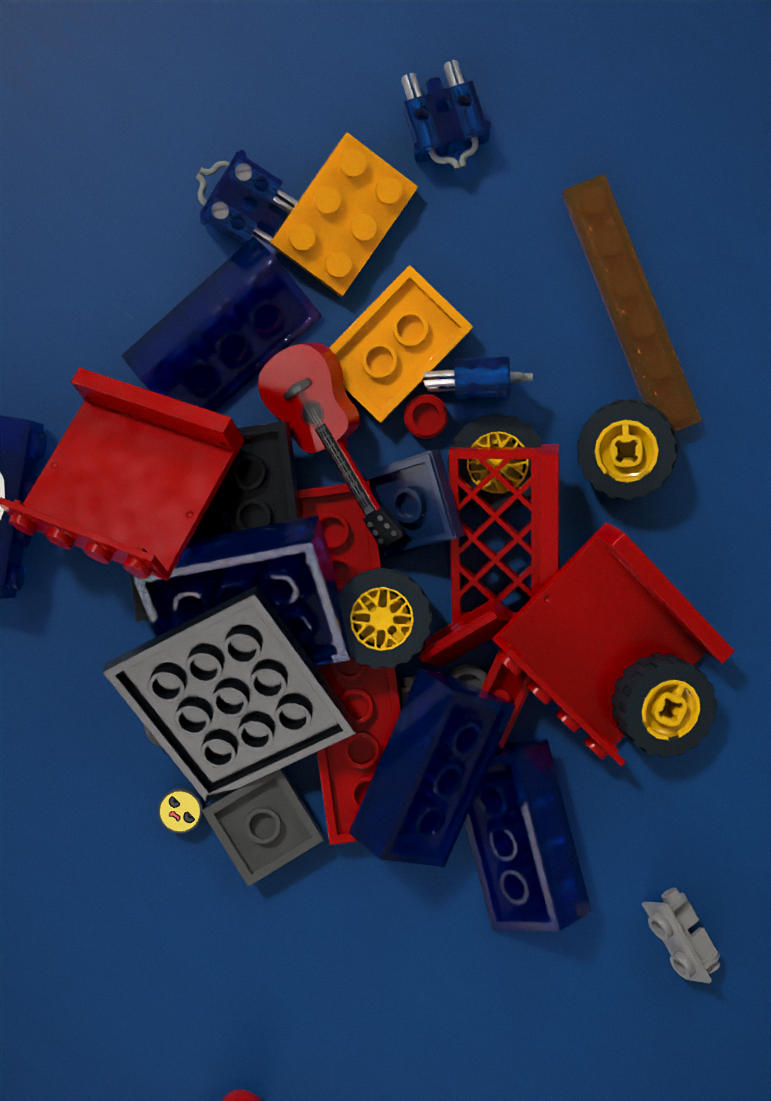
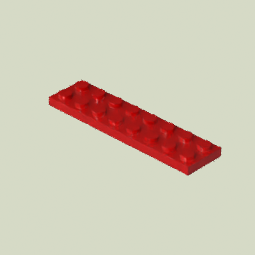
[296,480,418,845]

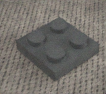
[202,768,325,887]

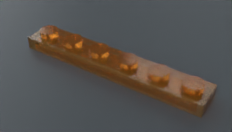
[561,173,702,431]

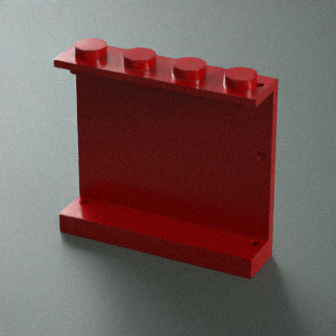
[0,367,245,581]
[492,522,735,767]

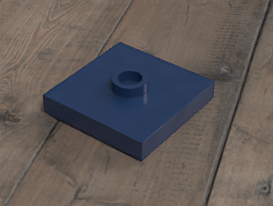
[361,449,465,558]

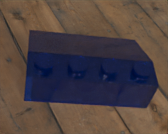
[132,515,350,666]

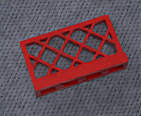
[449,444,560,622]

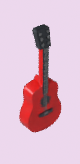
[258,342,406,548]

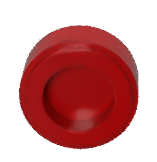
[404,394,448,439]

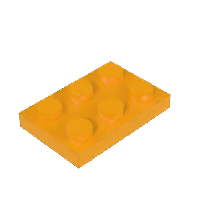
[269,132,418,297]
[329,265,473,424]

